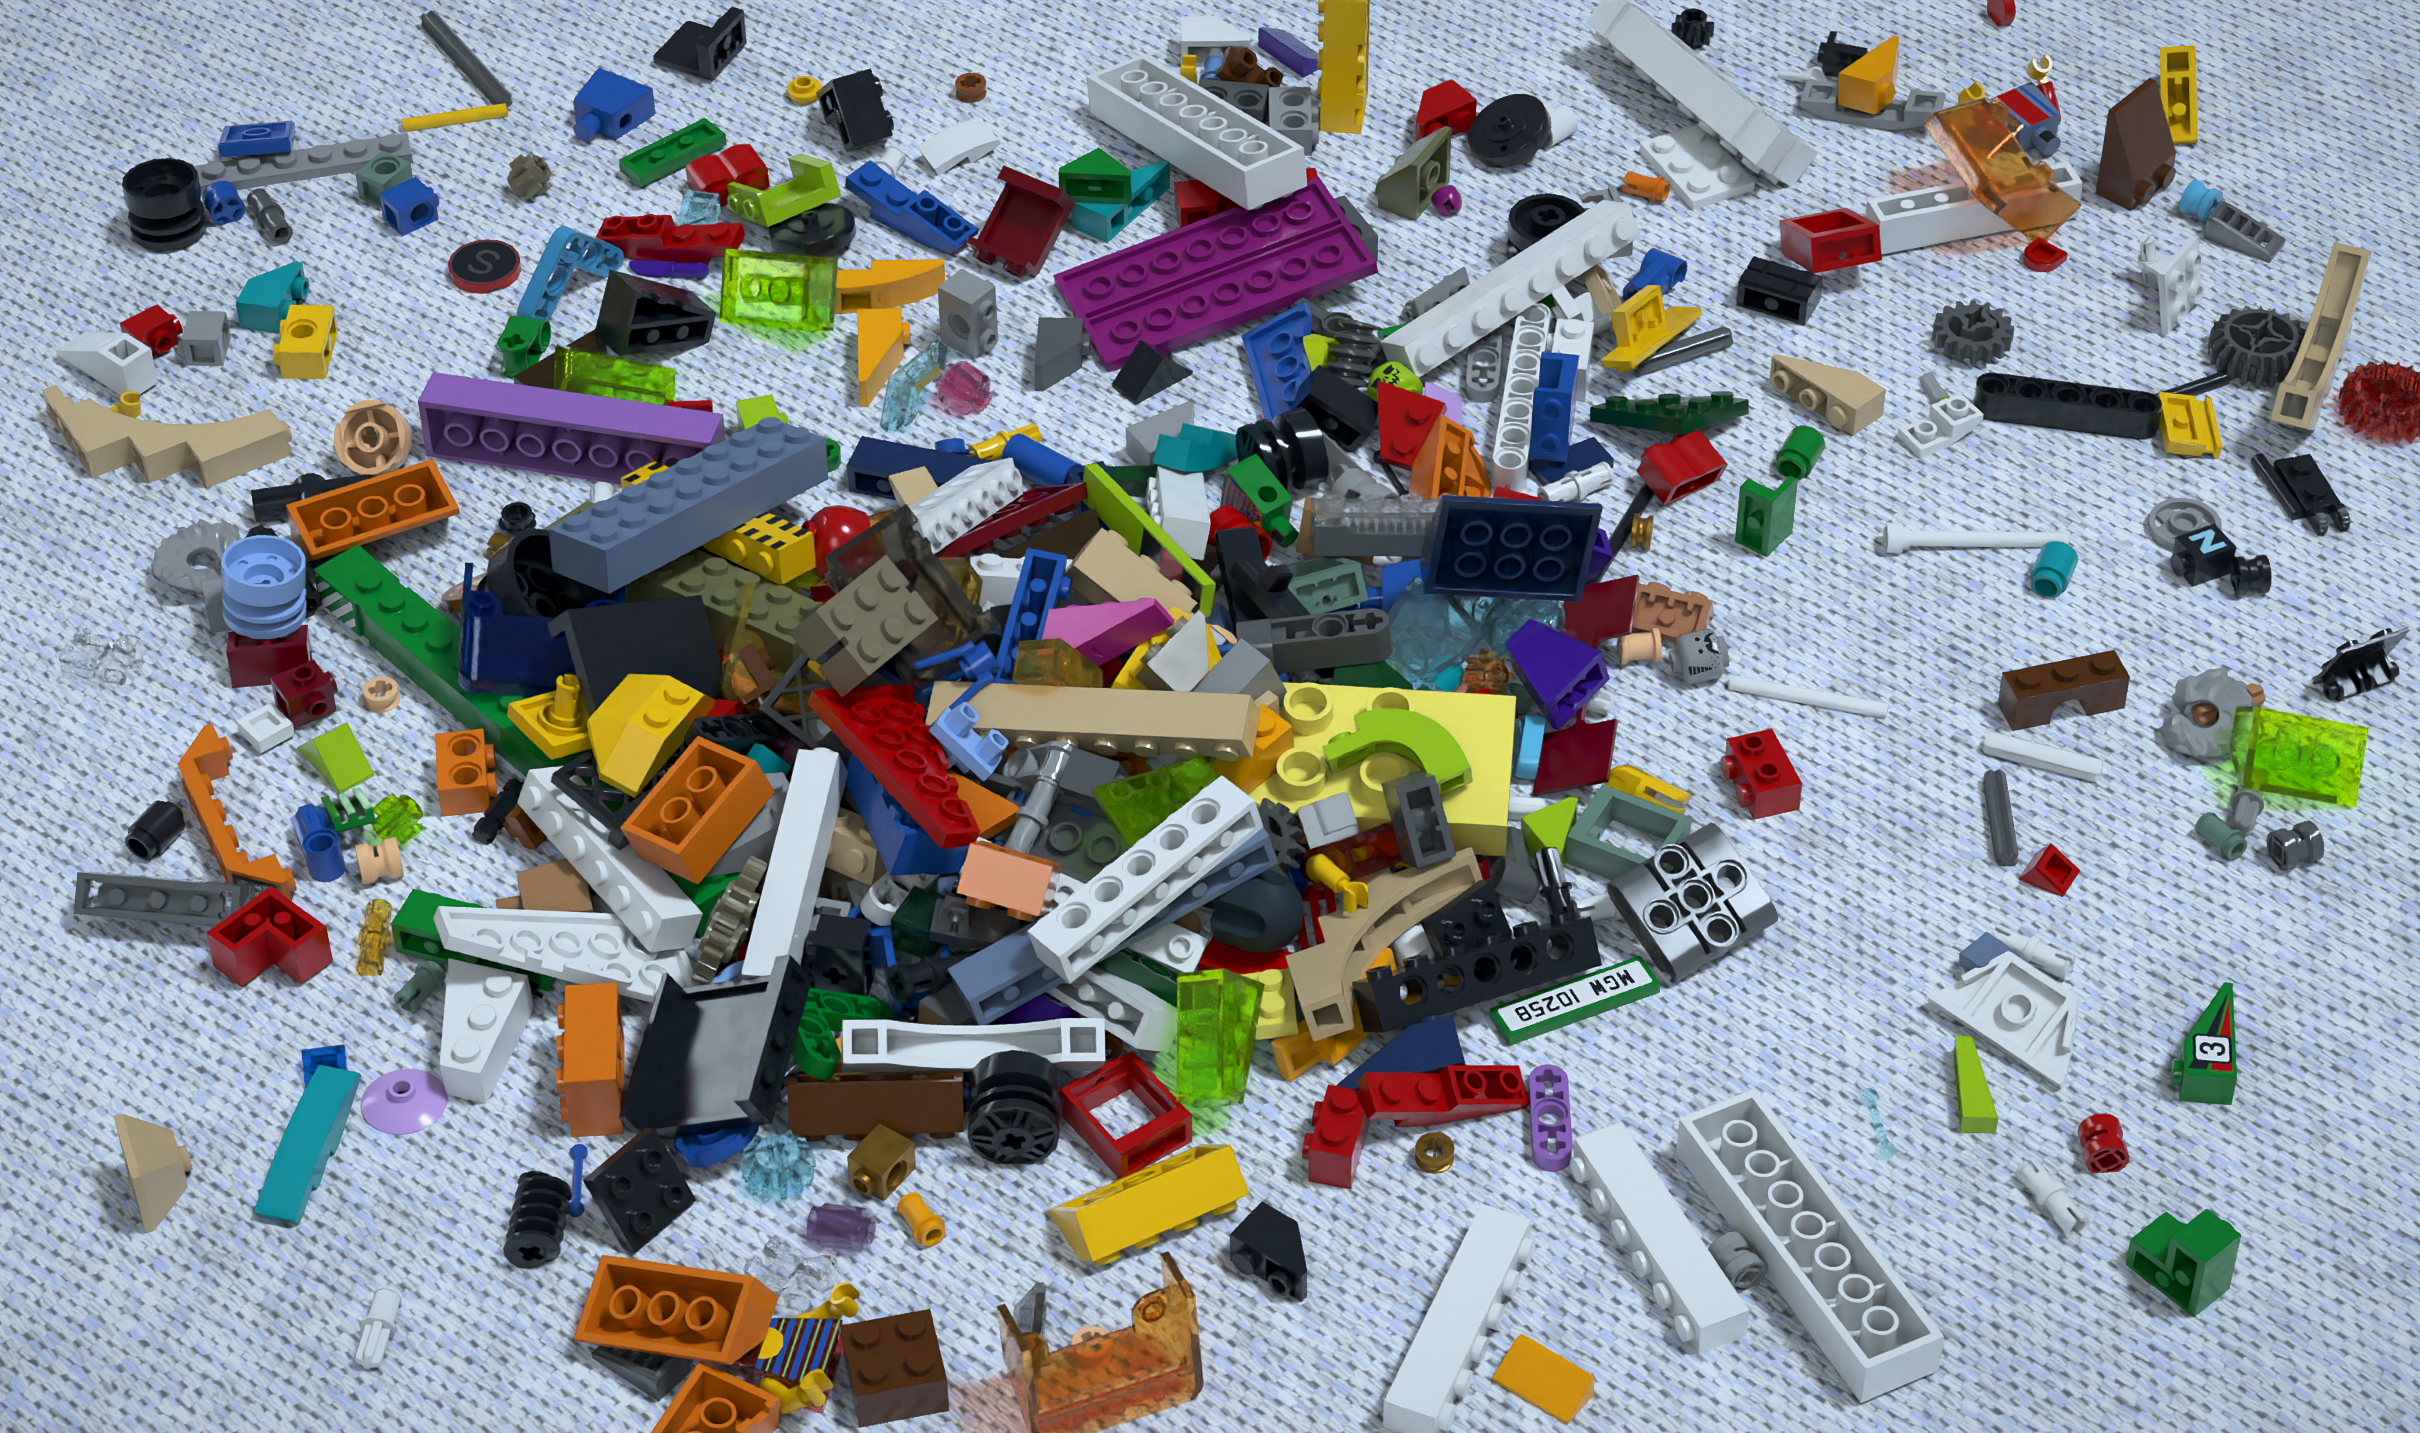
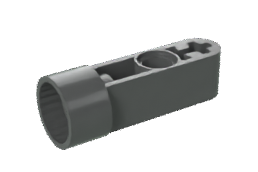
[1236,608,1393,673]

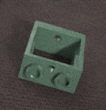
[1287,556,1368,615]
[1565,784,1692,880]

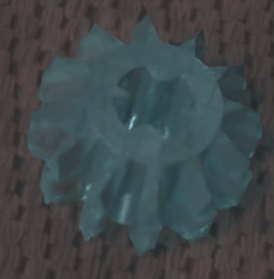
[741,1129,816,1204]

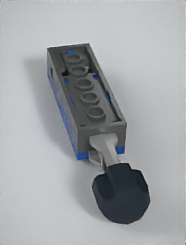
[948,764,1304,953]

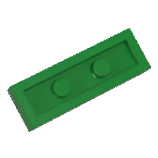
[619,118,727,187]

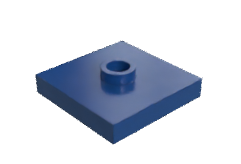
[218,121,295,157]

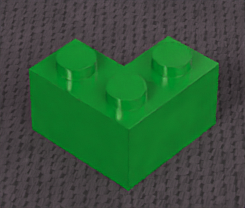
[2126,1208,2241,1317]

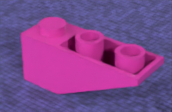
[1039,598,1174,672]

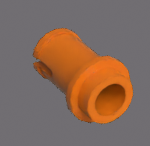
[1622,171,1670,204]

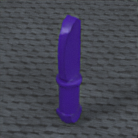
[629,260,709,279]

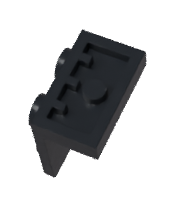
[653,6,747,81]

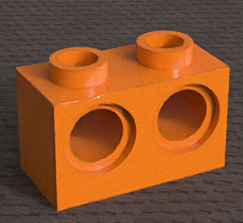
[435,729,498,817]

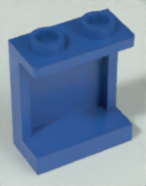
[1529,352,1579,462]

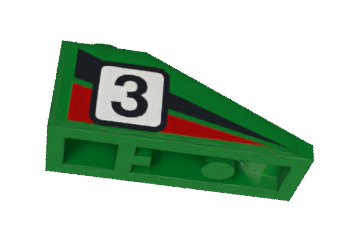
[2170,982,2237,1105]

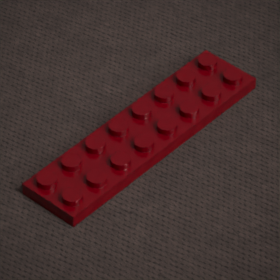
[810,482,1088,602]

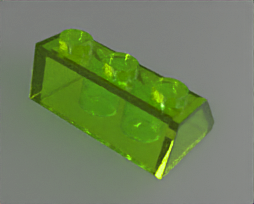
[554,344,675,406]
[2230,706,2369,808]

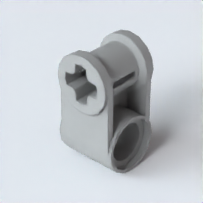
[1003,740,1073,794]

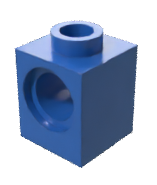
[379,177,439,237]

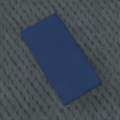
[1529,437,1614,486]

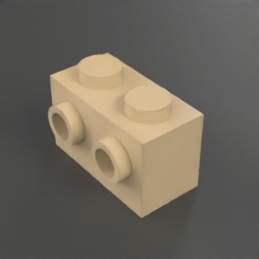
[825,807,888,886]

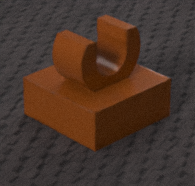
[502,805,547,850]

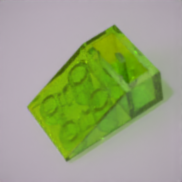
[1091,756,1218,849]

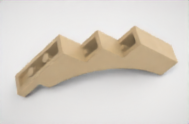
[42,385,292,488]

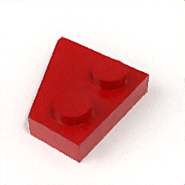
[1377,381,1447,471]

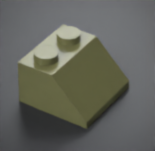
[1375,126,1451,221]

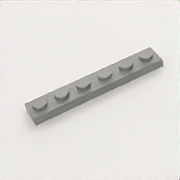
[196,133,413,196]

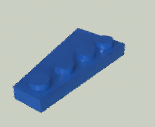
[1241,301,1312,422]

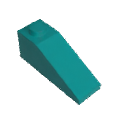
[1071,160,1170,243]

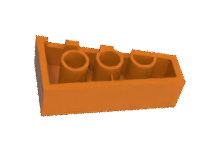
[651,1361,781,1433]

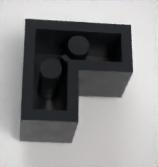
[816,68,894,152]

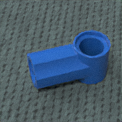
[1622,248,1688,301]
[290,803,346,882]

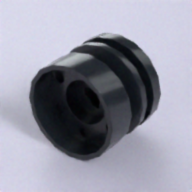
[122,158,207,251]
[1236,407,1329,494]
[967,1050,1061,1164]

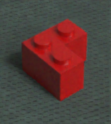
[206,886,333,987]

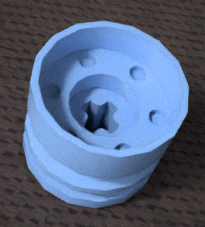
[221,535,306,639]

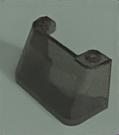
[824,504,1002,688]

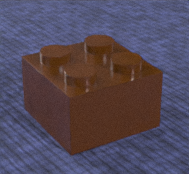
[840,1309,949,1428]

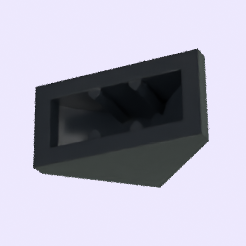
[1112,340,1193,405]

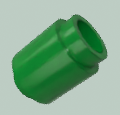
[1776,425,1825,480]

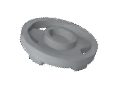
[2148,498,2222,550]

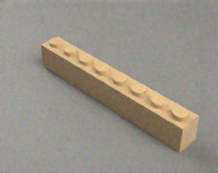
[925,681,1260,761]

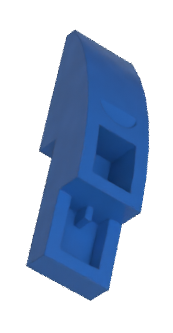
[845,160,979,252]

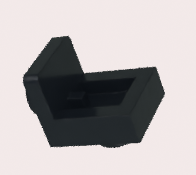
[1817,31,1868,78]

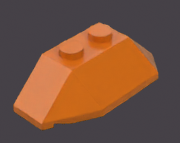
[1406,414,1492,521]

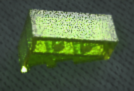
[1176,969,1265,1108]

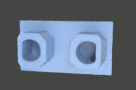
[929,702,1009,782]

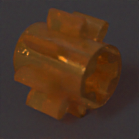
[1461,651,1512,694]

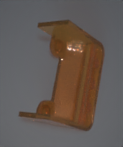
[1923,97,2082,241]
[996,1251,1204,1433]

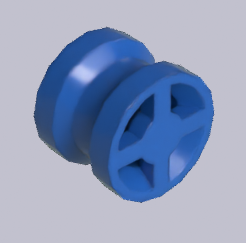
[202,181,245,226]

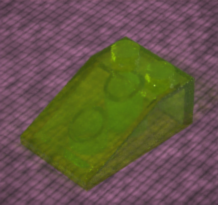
[719,248,838,331]

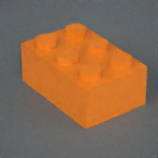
[620,736,775,884]
[556,982,625,1138]

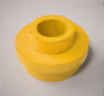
[787,75,822,105]

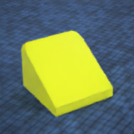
[1303,334,1339,372]

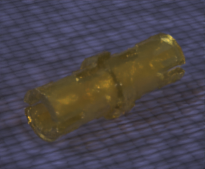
[356,899,393,976]

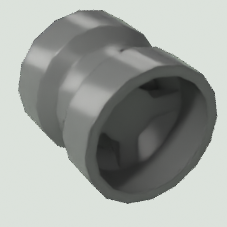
[2266,820,2325,871]

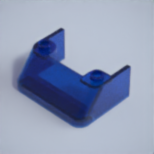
[457,562,626,697]

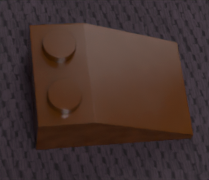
[2096,78,2176,211]

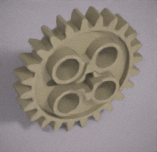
[691,855,769,985]

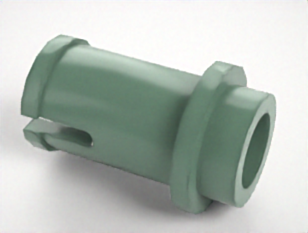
[2195,812,2247,860]
[394,961,446,1014]

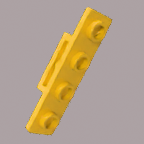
[1601,285,1702,372]

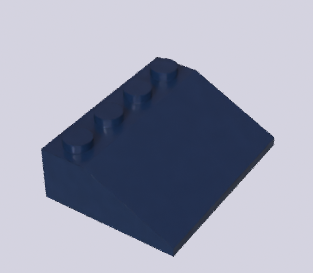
[1419,495,1602,602]

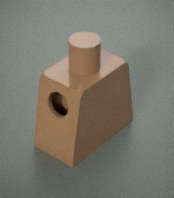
[495,858,593,913]

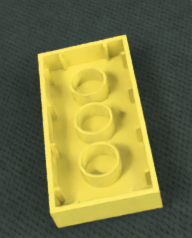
[1174,682,1516,856]

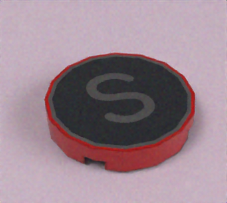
[448,239,521,294]

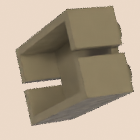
[789,555,938,697]

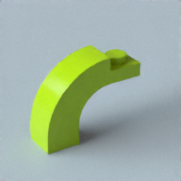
[1322,708,1473,796]

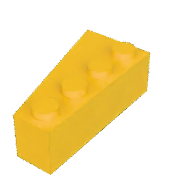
[1317,0,1370,134]

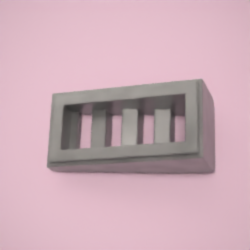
[2204,200,2286,263]

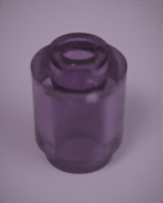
[807,1202,876,1252]

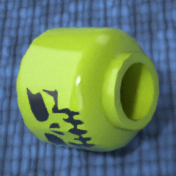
[1367,361,1423,402]

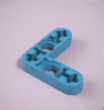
[517,226,624,320]

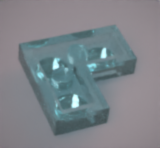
[880,339,948,433]

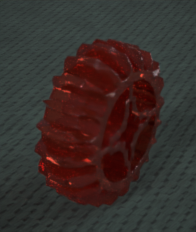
[2338,359,2420,446]

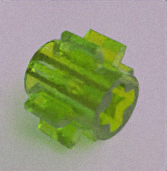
[372,793,423,845]

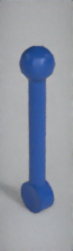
[568,1144,588,1217]

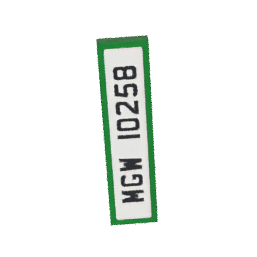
[1489,956,1660,1046]

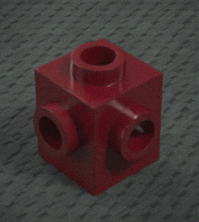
[270,659,338,729]

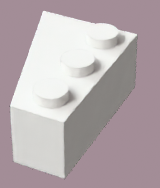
[439,958,534,1103]

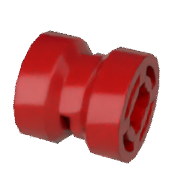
[2077,1113,2130,1173]

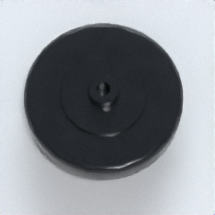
[1468,94,1552,168]
[769,203,856,258]

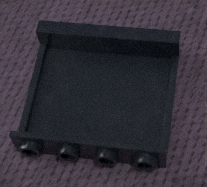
[547,595,731,754]
[619,955,812,1138]

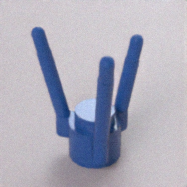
[914,640,1001,727]

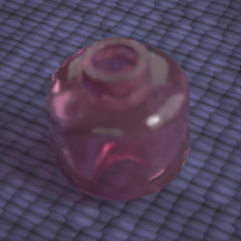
[935,361,993,415]

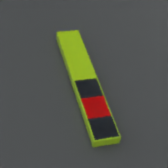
[1082,463,1216,618]

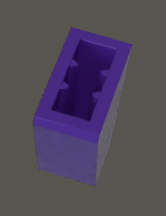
[1504,618,1610,731]

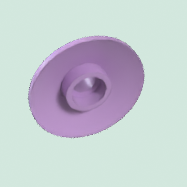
[361,1069,448,1135]

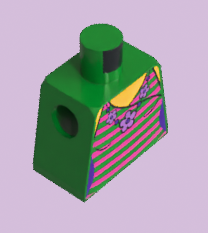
[1220,453,1299,548]

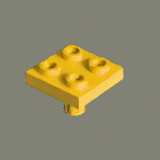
[507,674,592,760]

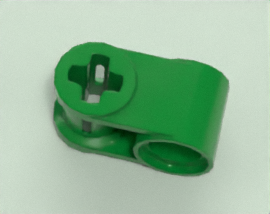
[497,316,551,379]

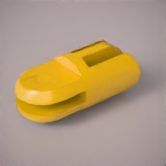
[1604,764,1692,815]

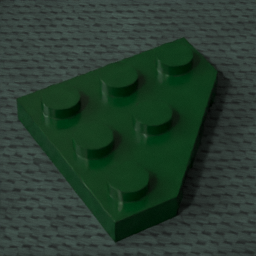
[1590,391,1749,435]

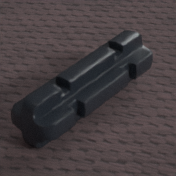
[472,778,524,844]

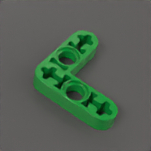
[792,988,892,1080]

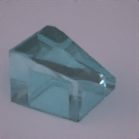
[677,190,721,226]

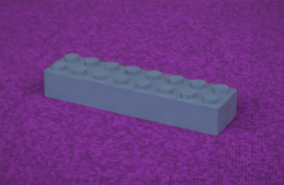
[549,417,828,594]

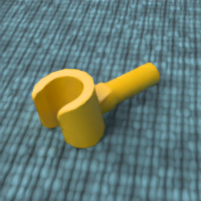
[108,391,141,418]

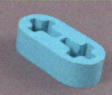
[1515,713,1546,781]

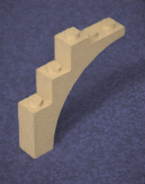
[2270,242,2372,431]
[1285,847,1483,1042]

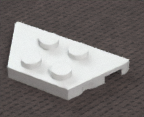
[1926,951,2080,1089]

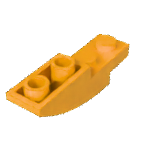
[797,259,945,314]
[1271,947,1397,1082]

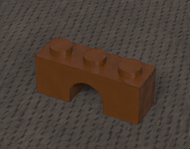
[1998,650,2130,731]

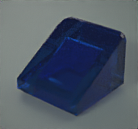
[301,1044,348,1089]

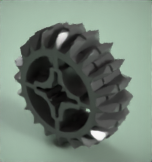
[2207,305,2306,389]

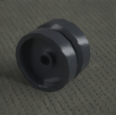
[1506,193,1585,260]

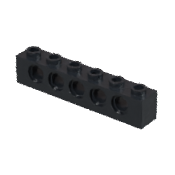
[1352,910,1602,1033]

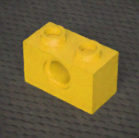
[273,305,338,379]

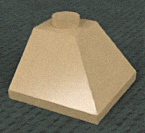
[113,1113,193,1233]

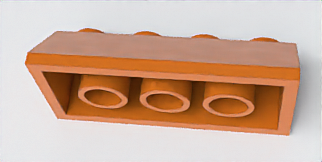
[286,459,460,562]
[573,1255,779,1365]

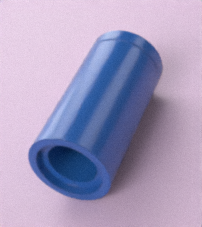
[1001,433,1082,486]

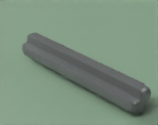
[1633,327,1733,375]
[1983,769,2019,867]

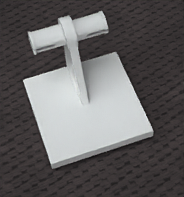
[2137,235,2204,335]

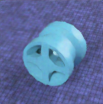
[2179,179,2223,224]

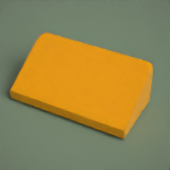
[1492,1334,1595,1425]

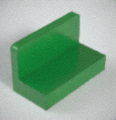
[1735,476,1798,557]

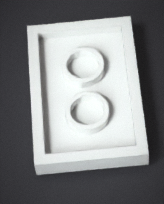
[1639,124,1755,210]

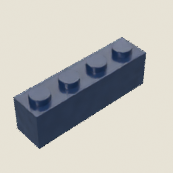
[847,436,993,500]

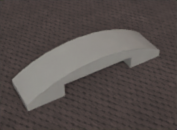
[1800,80,1946,130]

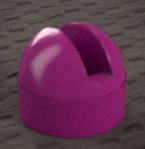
[1431,185,1462,217]

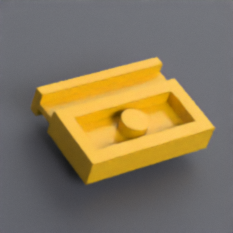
[2157,392,2223,459]

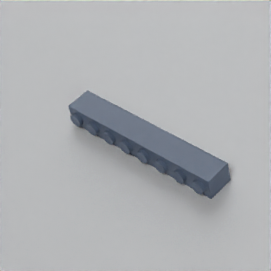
[948,828,1278,1026]

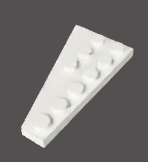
[433,906,700,1003]

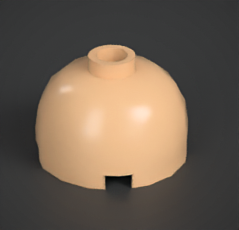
[334,400,413,476]

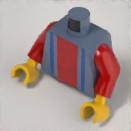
[1958,55,2061,156]

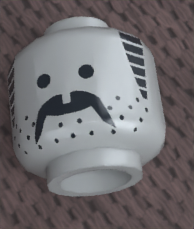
[1669,629,1730,684]

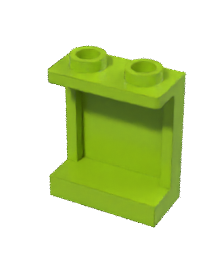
[727,153,841,227]

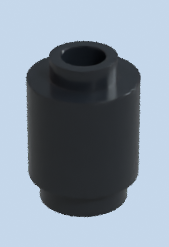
[125,800,185,860]

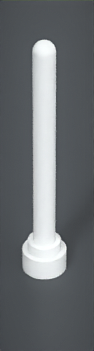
[1883,523,2070,554]

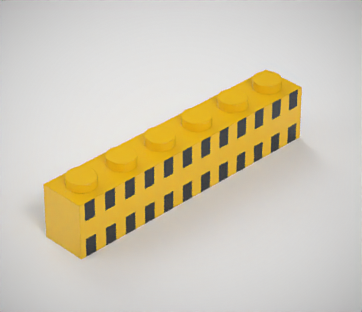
[621,461,816,585]

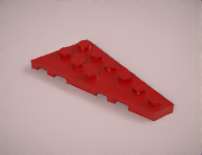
[807,684,980,849]

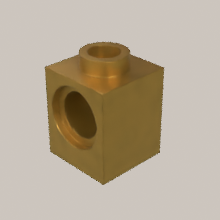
[847,1123,916,1201]

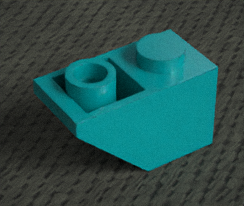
[236,261,309,333]

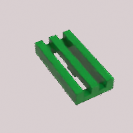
[321,787,376,833]

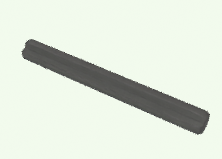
[420,10,512,107]

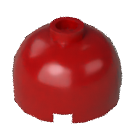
[801,505,871,580]

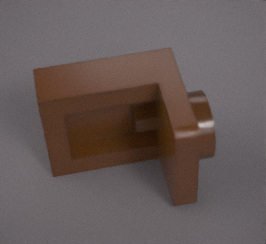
[737,643,777,710]

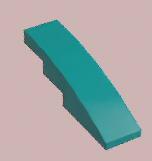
[254,1065,362,1225]

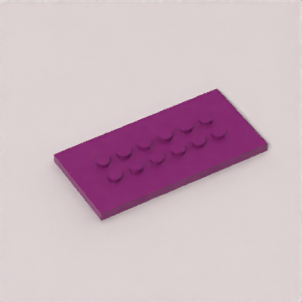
[1053,177,1378,372]

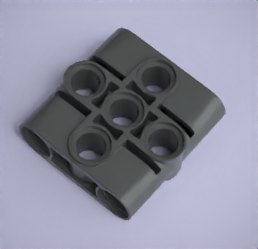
[1607,822,1778,984]

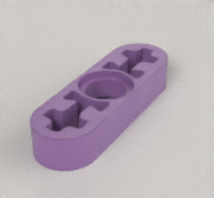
[1528,1064,1573,1172]

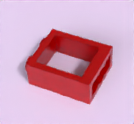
[1779,207,1882,274]
[1061,1051,1192,1179]

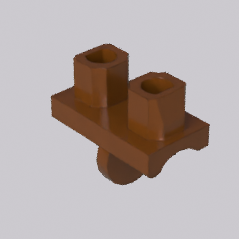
[1216,46,1283,87]

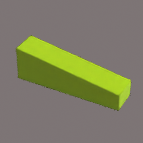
[1953,1036,1998,1134]

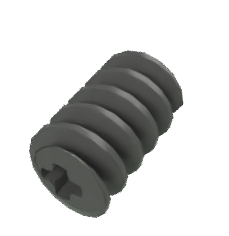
[1325,318,1384,388]

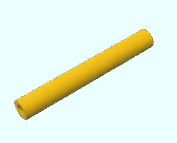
[401,103,508,132]

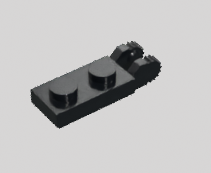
[2273,454,2351,536]

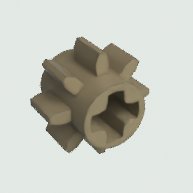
[507,154,552,198]

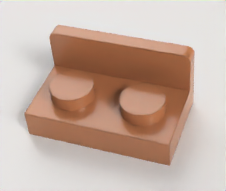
[1632,582,1715,643]

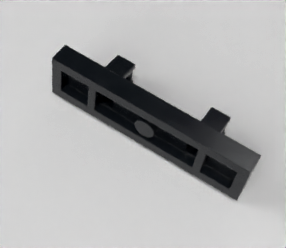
[1228,559,1335,679]

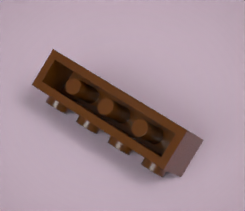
[787,1071,965,1142]

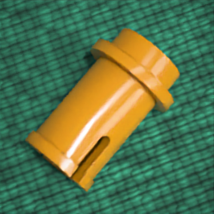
[896,1192,945,1247]

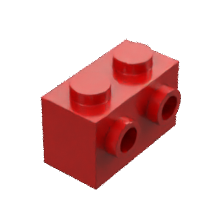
[1721,728,1802,820]
[1302,1085,1370,1189]

